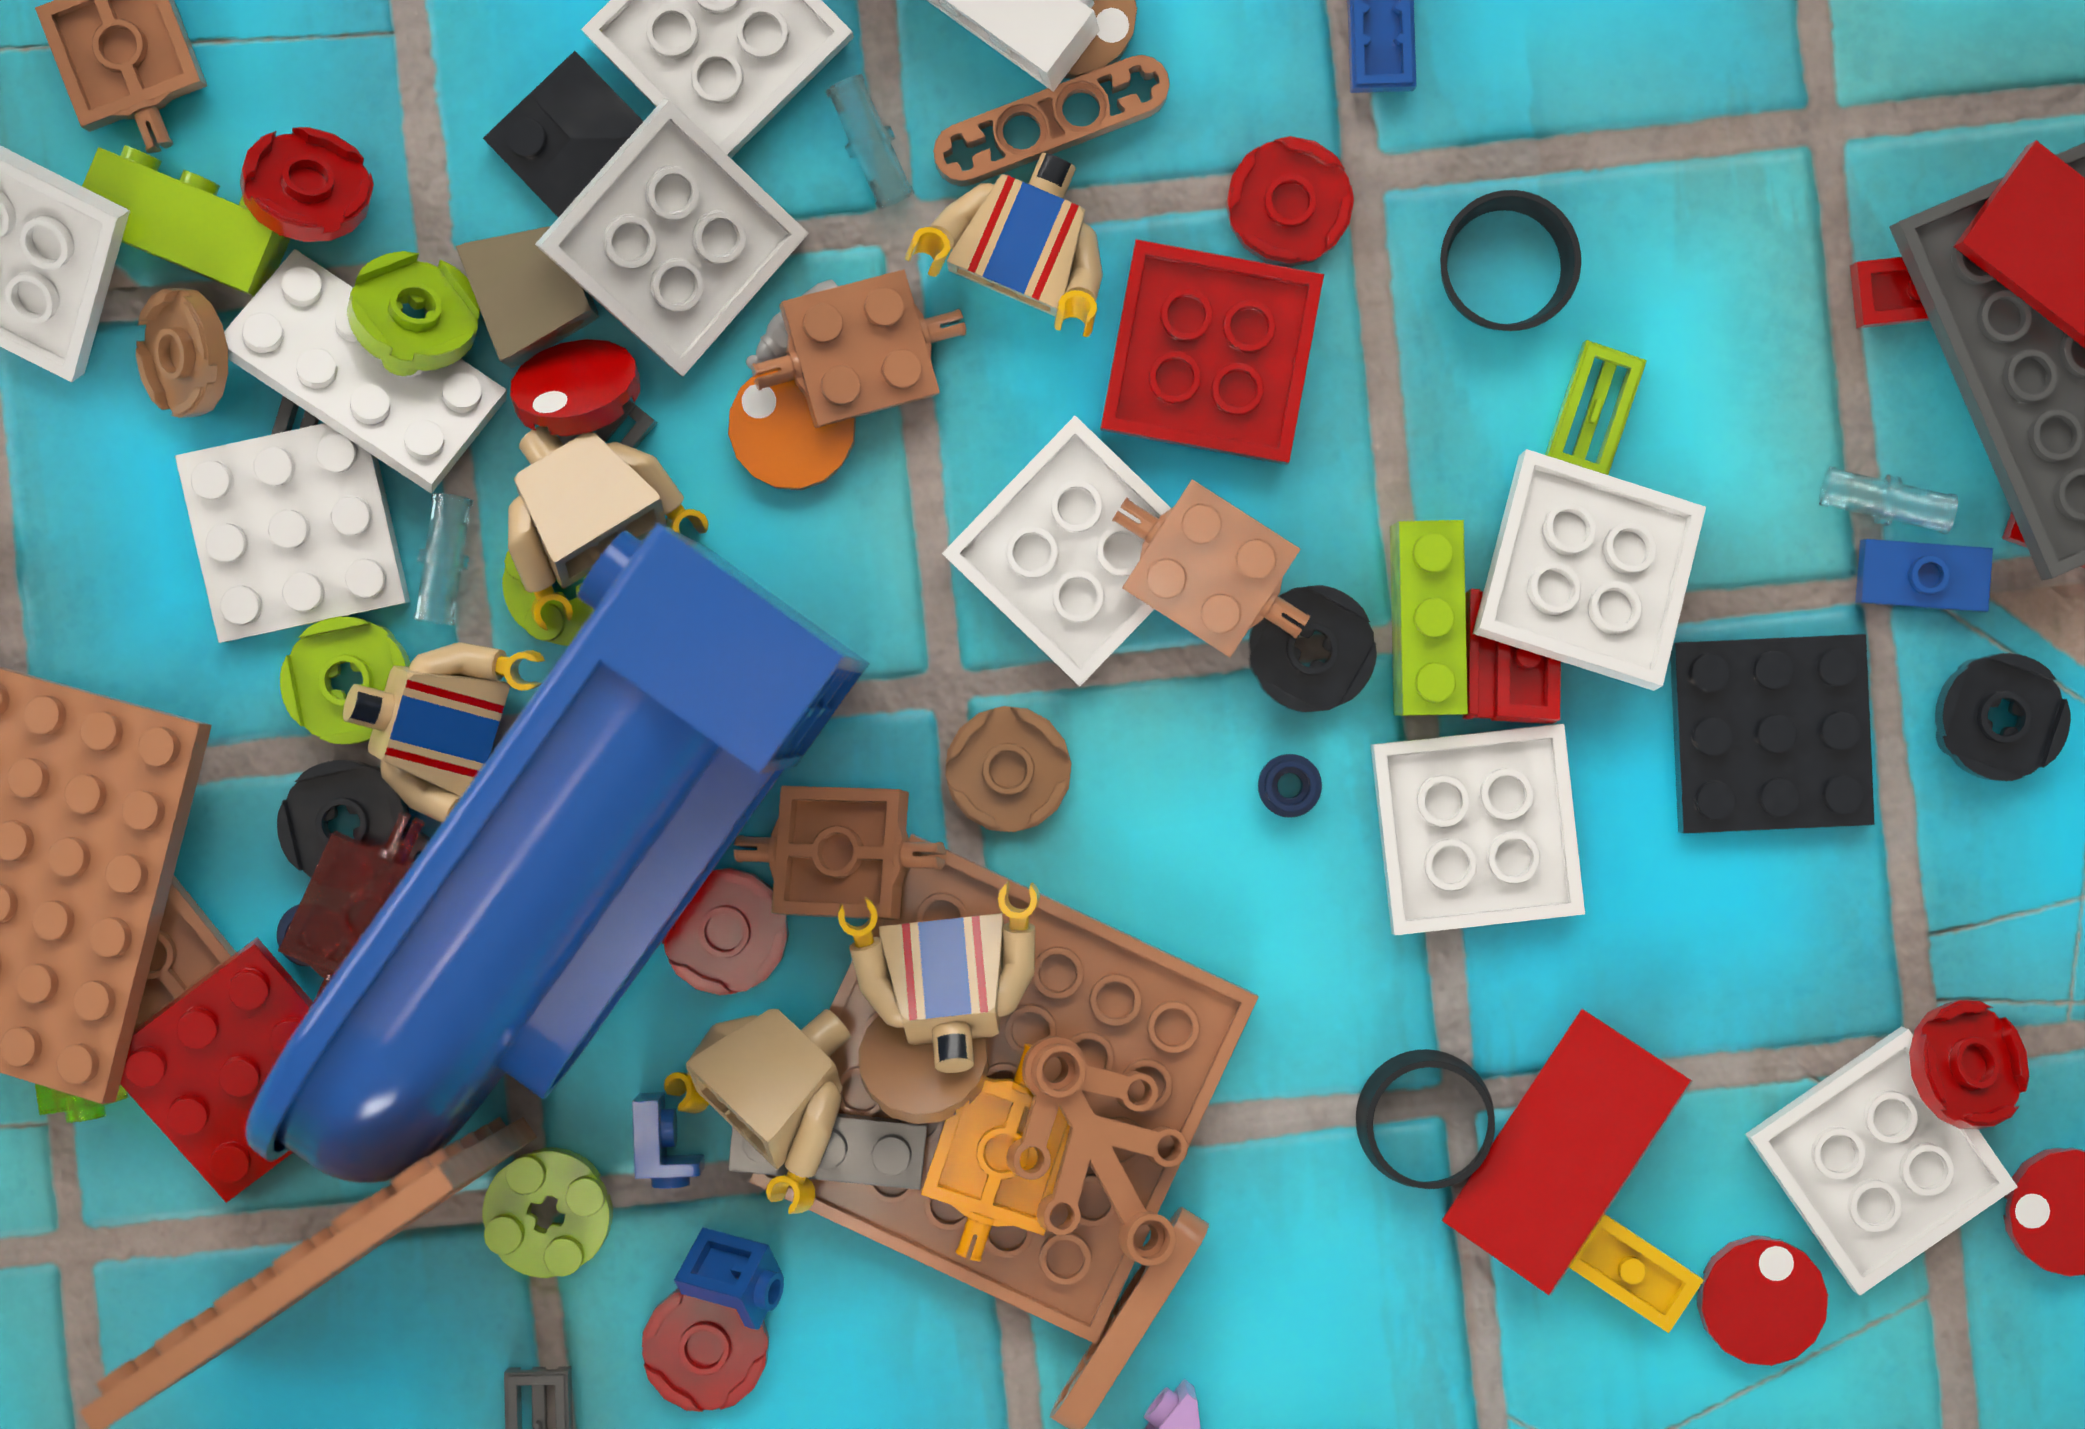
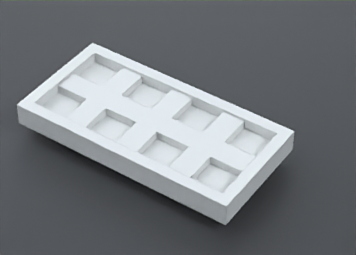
[224,249,507,494]

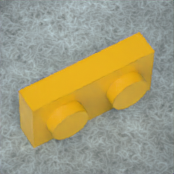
[1570,1214,1704,1333]

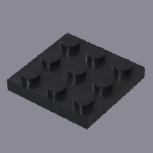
[1670,634,1875,833]

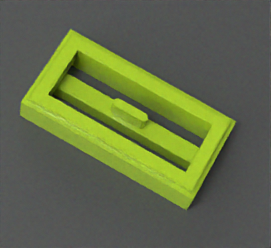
[1545,340,1647,475]

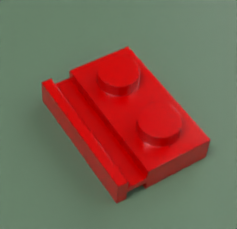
[1463,588,1561,724]

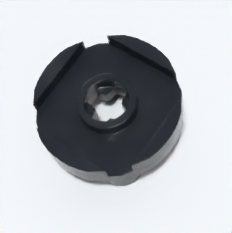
[1248,585,1377,712]
[1935,653,2071,781]
[277,760,410,888]

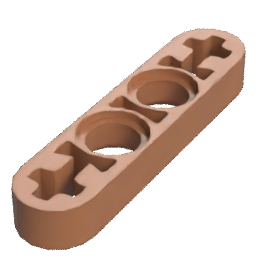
[933,55,1170,186]
[1050,1207,1209,1429]

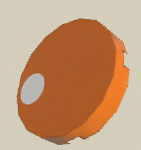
[728,371,856,490]

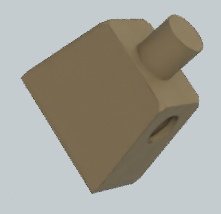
[456,226,599,368]

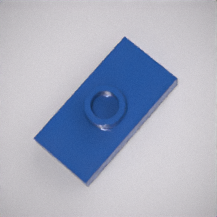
[1347,0,1417,93]
[1855,539,1993,612]

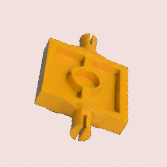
[921,1043,1070,1262]

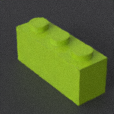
[82,145,291,297]
[1390,520,1468,716]

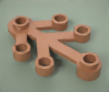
[1007,1036,1188,1266]

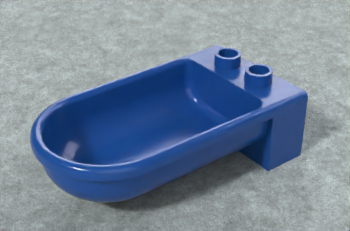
[245,522,870,1183]

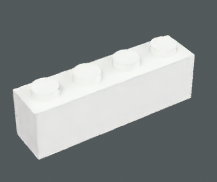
[927,0,1100,92]

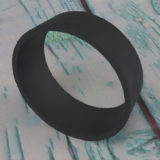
[1440,190,1581,331]
[1356,1049,1495,1189]

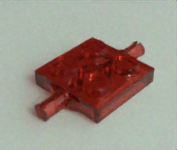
[278,812,425,1011]

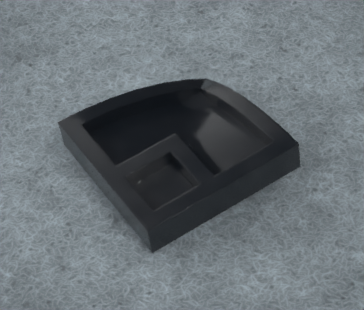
[483,51,643,218]

